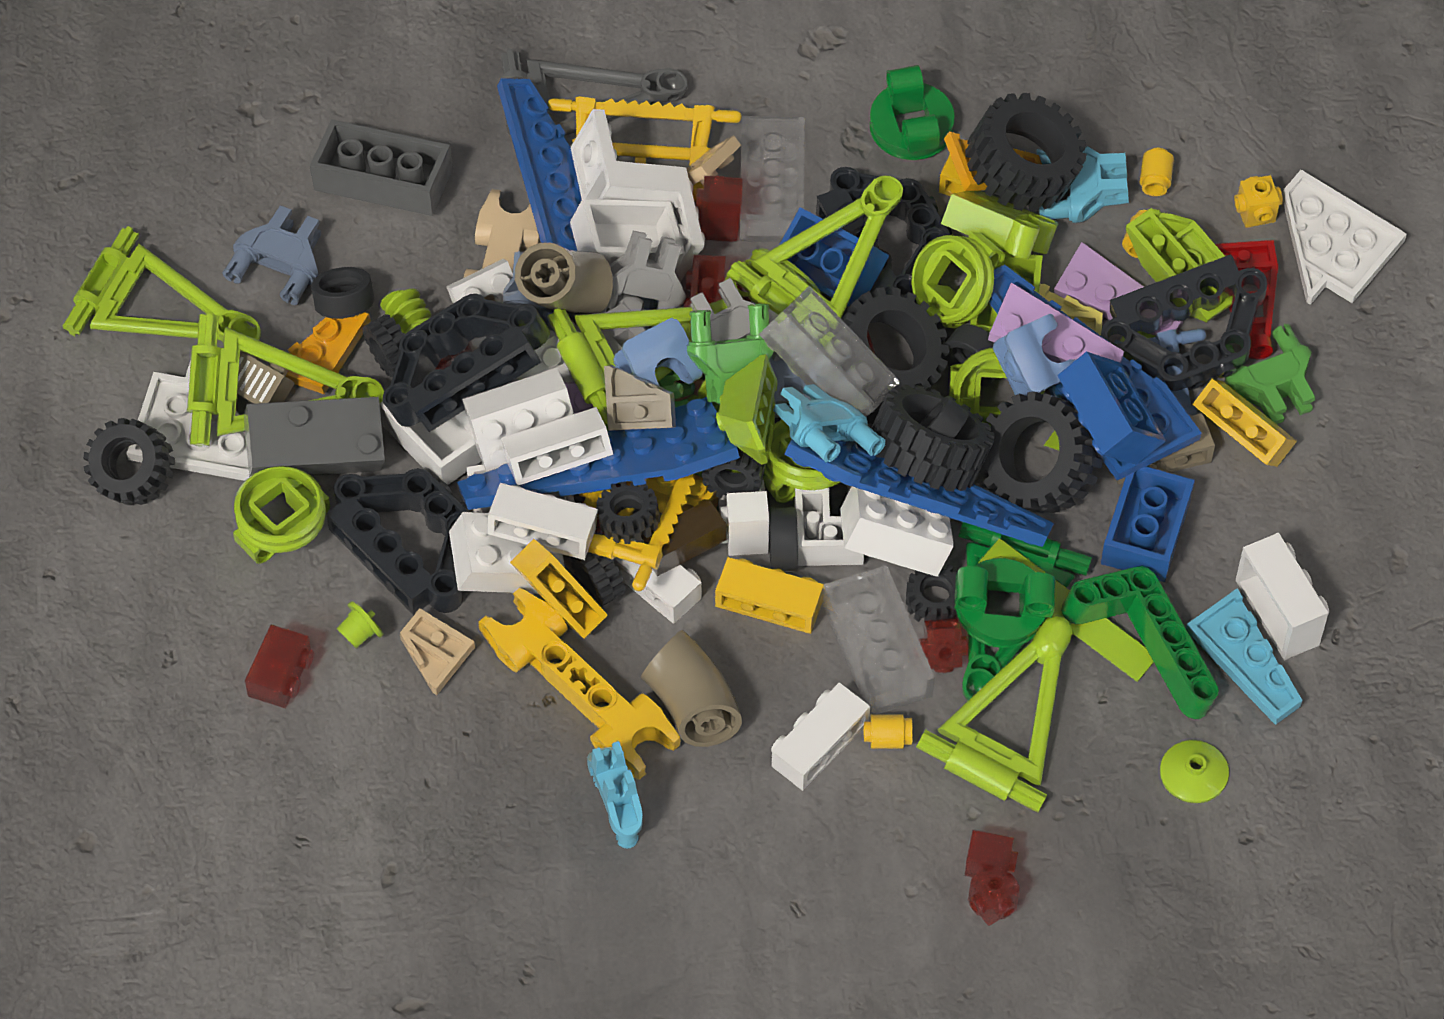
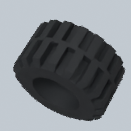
[83,418,175,506]

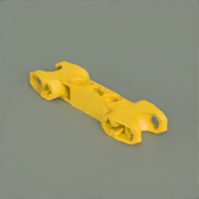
[478,588,680,780]

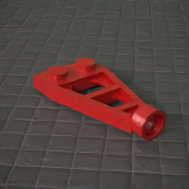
[1215,240,1278,360]

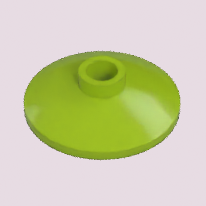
[1160,740,1229,803]

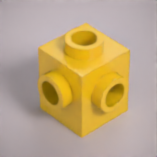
[1234,175,1283,228]

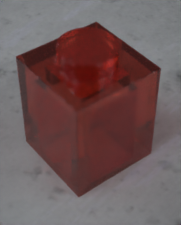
[964,830,1018,884]

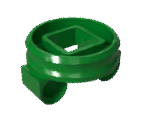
[870,65,955,160]
[954,558,1055,648]

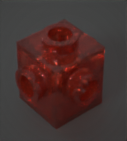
[919,619,968,673]
[968,864,1020,926]

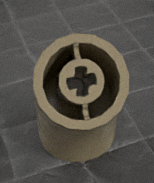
[515,243,613,314]
[641,630,742,747]

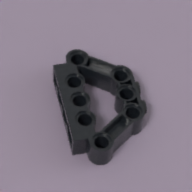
[816,167,952,304]
[1101,254,1267,392]
[382,293,550,432]
[326,468,473,615]

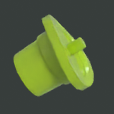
[336,601,384,649]

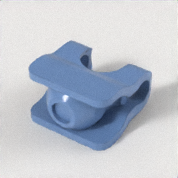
[993,314,1075,396]
[613,318,703,387]

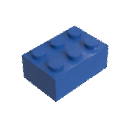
[779,207,889,307]
[1057,351,1166,465]
[1101,466,1195,582]

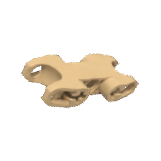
[464,189,541,301]

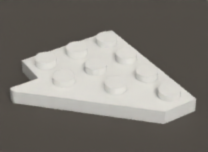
[1282,170,1407,305]
[127,360,249,481]

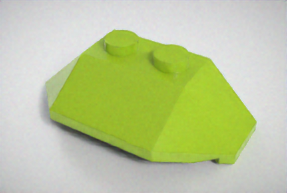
[1125,208,1233,323]
[716,354,778,465]

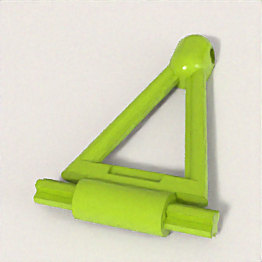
[727,176,903,353]
[63,226,261,342]
[547,299,727,427]
[187,314,384,446]
[916,616,1072,813]

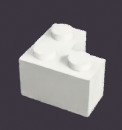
[718,480,769,556]
[795,488,864,566]

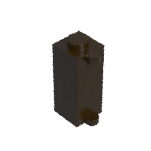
[640,499,727,577]

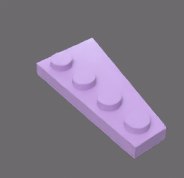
[1054,242,1183,336]
[988,283,1124,363]

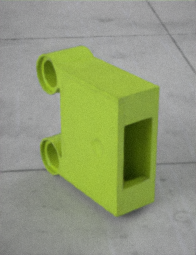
[941,191,1058,259]

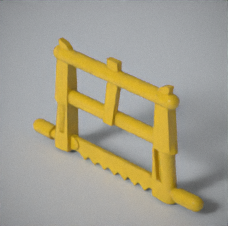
[547,96,742,202]
[579,472,699,591]

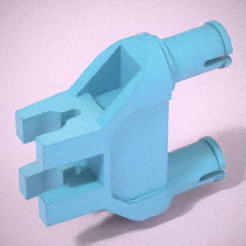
[1037,145,1129,223]
[773,384,885,462]
[587,741,643,849]

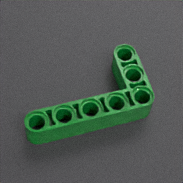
[1061,566,1219,719]

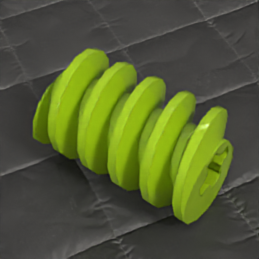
[380,288,432,334]

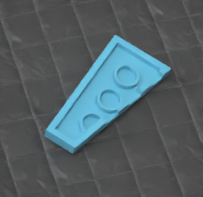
[1186,588,1302,725]

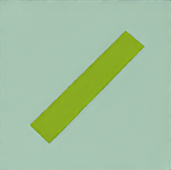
[978,538,1153,682]

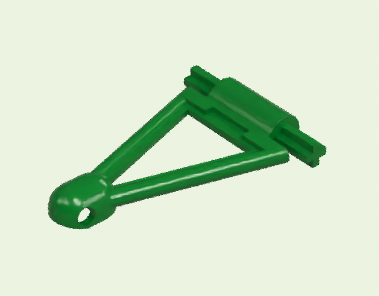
[958,522,1092,701]

